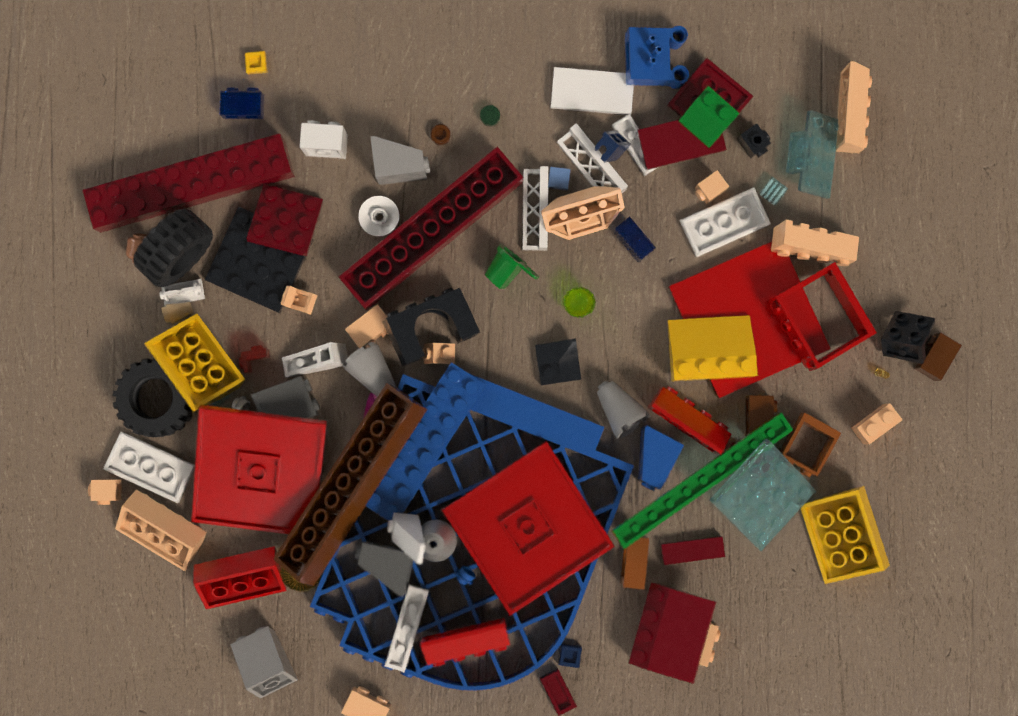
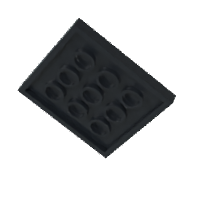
[205,206,313,313]

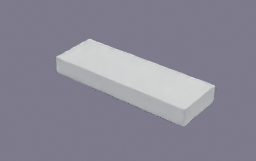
[612,114,659,176]

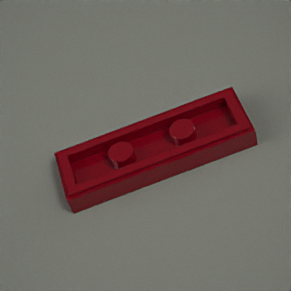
[661,536,725,565]

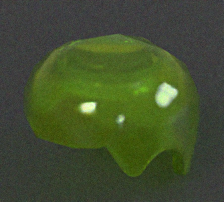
[563,287,596,318]

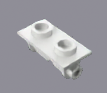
[160,279,205,306]

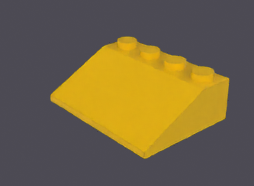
[145,314,245,412]
[667,315,758,382]
[800,486,890,584]

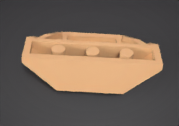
[541,186,625,240]

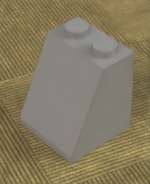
[371,136,430,185]
[230,626,298,698]

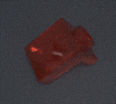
[239,345,270,373]

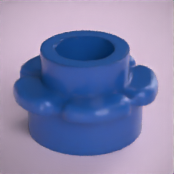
[456,566,476,585]

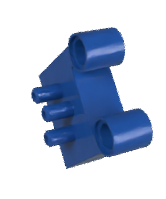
[625,26,689,89]

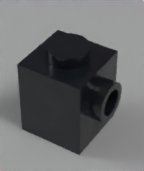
[737,124,771,159]

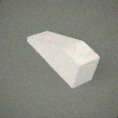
[282,342,348,378]
[387,513,425,564]

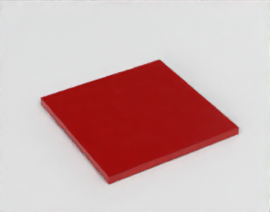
[668,241,831,398]
[191,405,327,534]
[442,441,615,615]

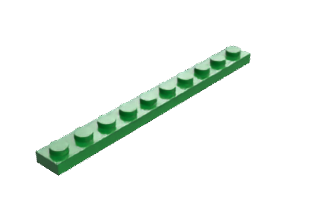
[611,413,793,549]

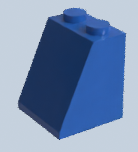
[638,425,684,491]

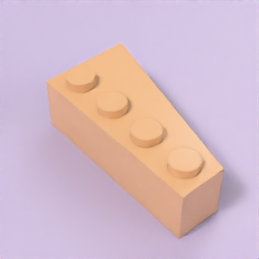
[771,219,859,266]

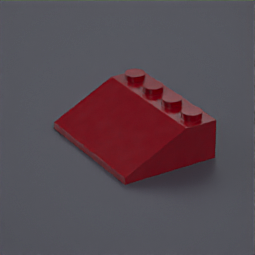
[628,582,717,684]

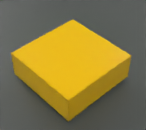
[245,51,267,74]

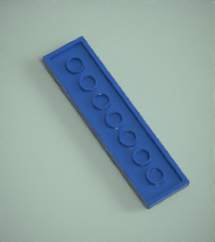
[366,362,486,521]

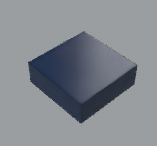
[558,643,582,668]

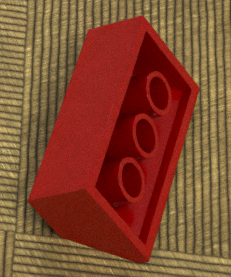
[647,386,732,454]
[193,546,287,609]
[420,618,510,667]

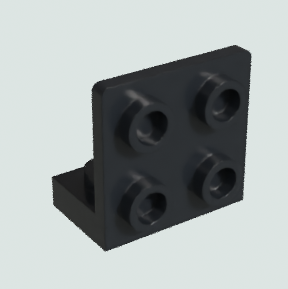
[881,311,935,364]

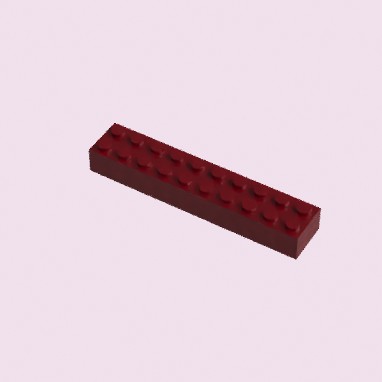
[83,133,295,233]
[339,146,524,311]

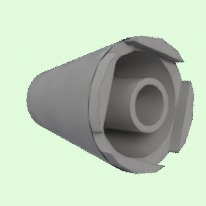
[342,341,397,397]
[597,380,650,439]
[421,520,457,562]

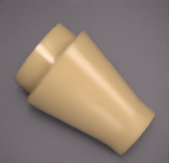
[161,302,193,323]

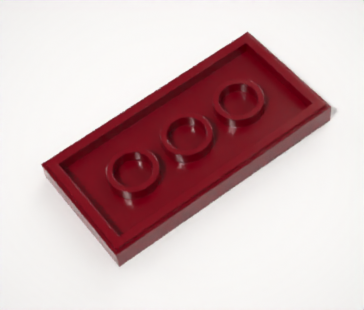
[637,119,727,170]

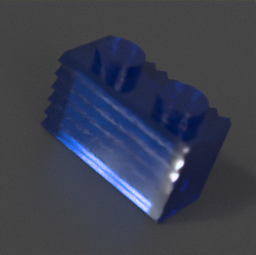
[220,87,264,119]
[614,216,656,262]

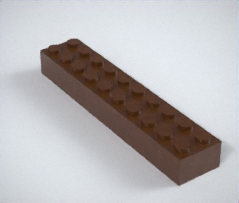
[274,383,428,586]

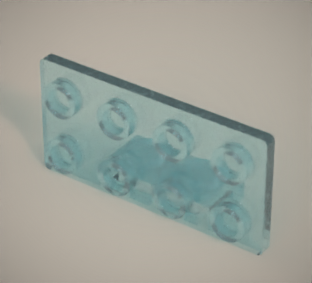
[786,110,839,199]

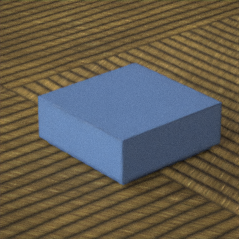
[548,167,570,190]

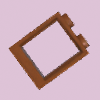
[777,413,841,478]
[620,536,649,589]

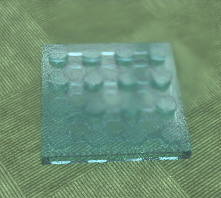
[709,439,816,551]

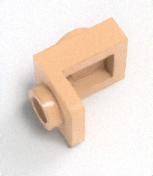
[281,285,317,315]
[423,343,455,364]

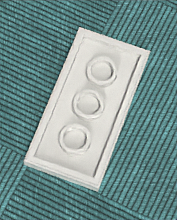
[551,67,634,115]
[680,187,771,258]
[103,432,195,503]

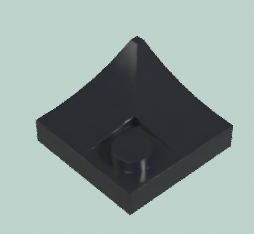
[535,338,581,386]

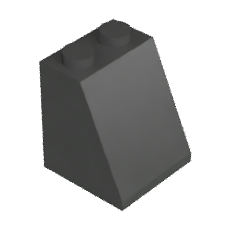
[251,376,320,419]
[356,540,414,596]

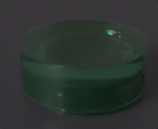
[480,105,500,127]

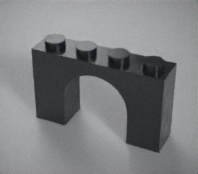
[383,287,480,367]

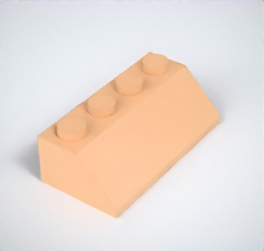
[835,61,872,153]
[115,489,207,571]

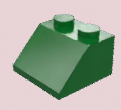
[678,86,739,148]

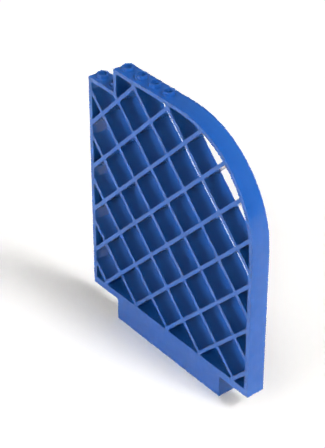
[310,374,634,691]

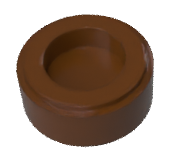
[430,124,451,146]

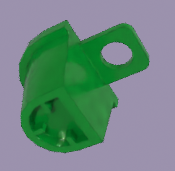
[485,244,540,289]

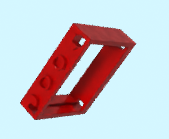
[768,262,877,371]

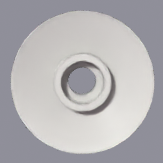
[358,196,399,237]

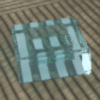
[759,177,788,206]

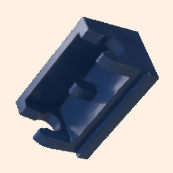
[595,130,631,163]

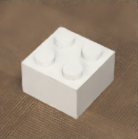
[300,120,348,159]

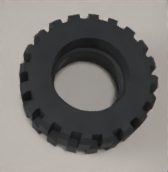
[133,209,213,287]
[112,358,192,437]

